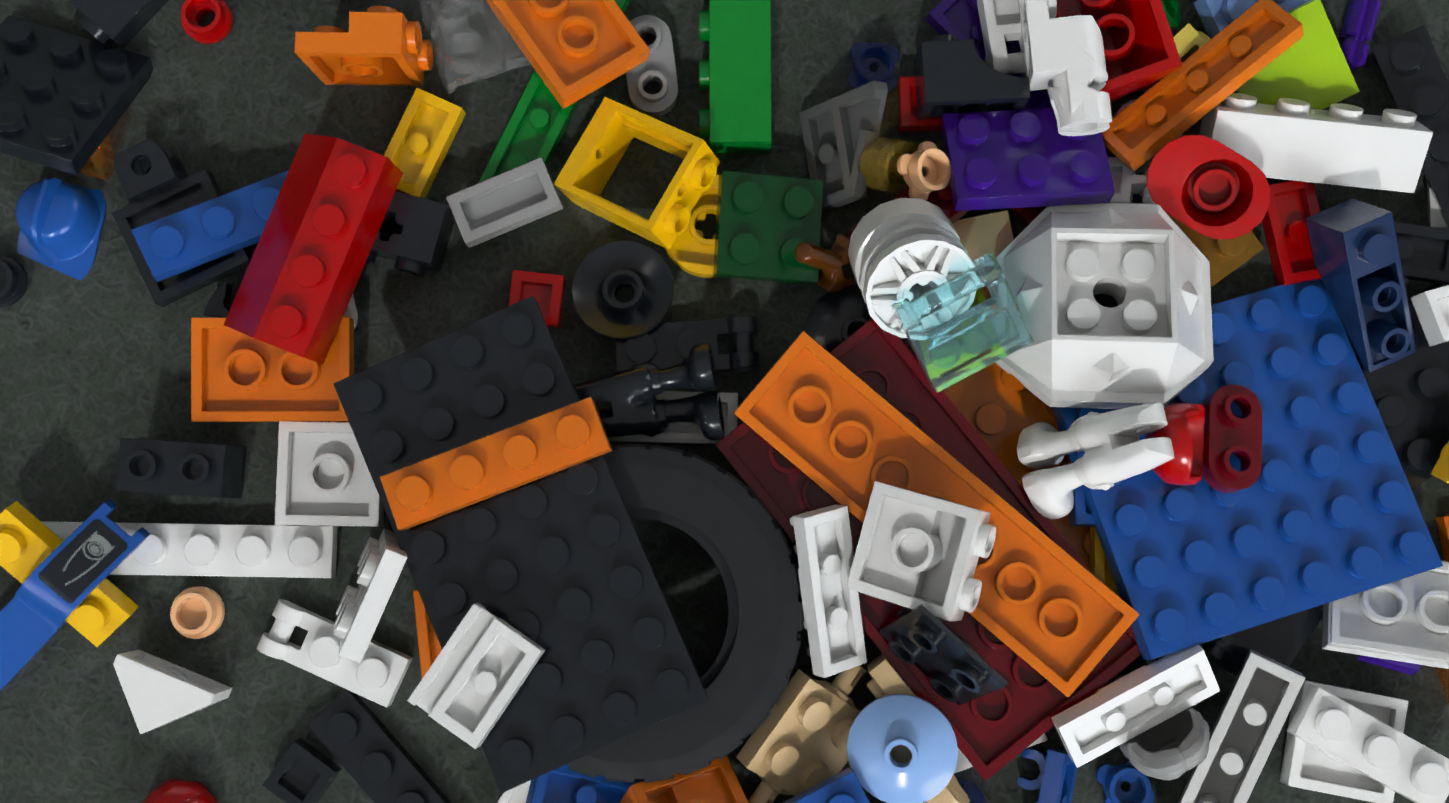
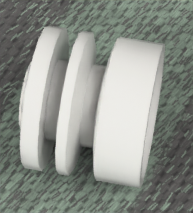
[848,198,978,338]

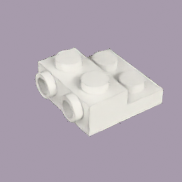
[846,481,996,621]

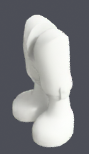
[1017,402,1175,520]

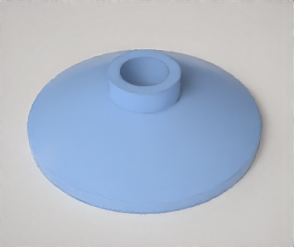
[847,694,958,803]

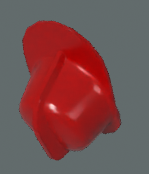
[1146,134,1271,240]

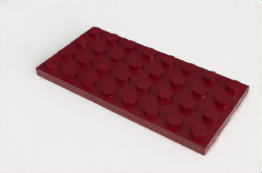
[715,319,1141,781]

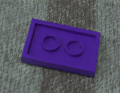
[940,108,1115,211]

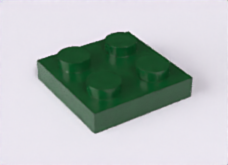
[713,171,823,285]

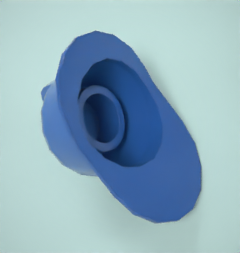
[15,176,106,281]

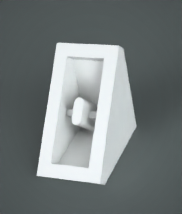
[113,649,232,734]

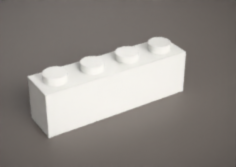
[1199,93,1433,193]
[1178,649,1305,803]

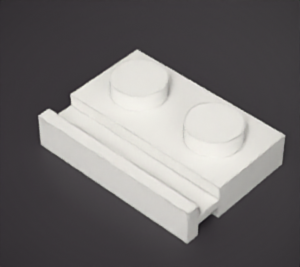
[407,603,545,749]

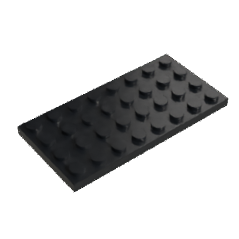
[333,296,709,793]

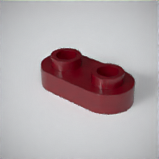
[1202,384,1262,493]

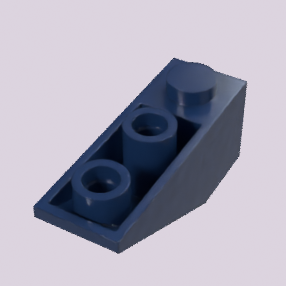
[1306,198,1417,373]

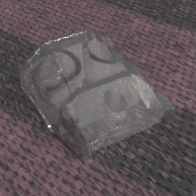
[419,0,531,94]

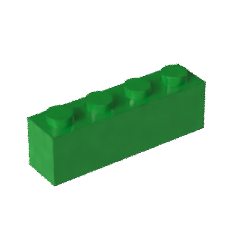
[699,0,771,154]

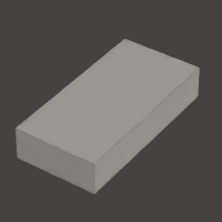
[446,157,564,248]

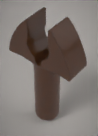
[794,233,855,293]

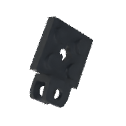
[112,139,252,307]

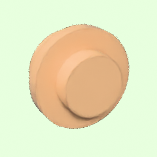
[170,586,225,639]

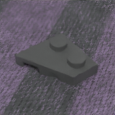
[799,81,888,211]

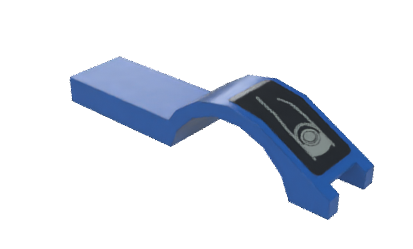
[0,499,150,692]

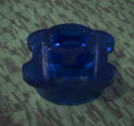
[847,42,900,94]

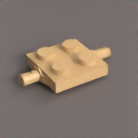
[736,666,867,803]

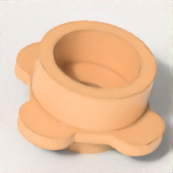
[897,141,951,201]

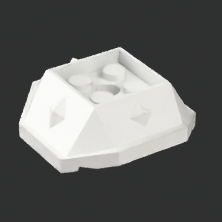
[994,203,1214,409]

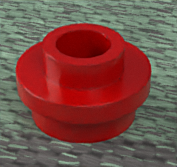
[181,0,233,44]

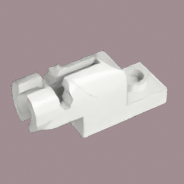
[1018,0,1113,136]

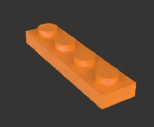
[1102,0,1303,173]
[380,397,612,530]

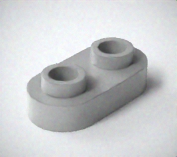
[626,15,679,117]

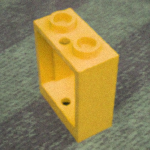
[554,97,720,250]

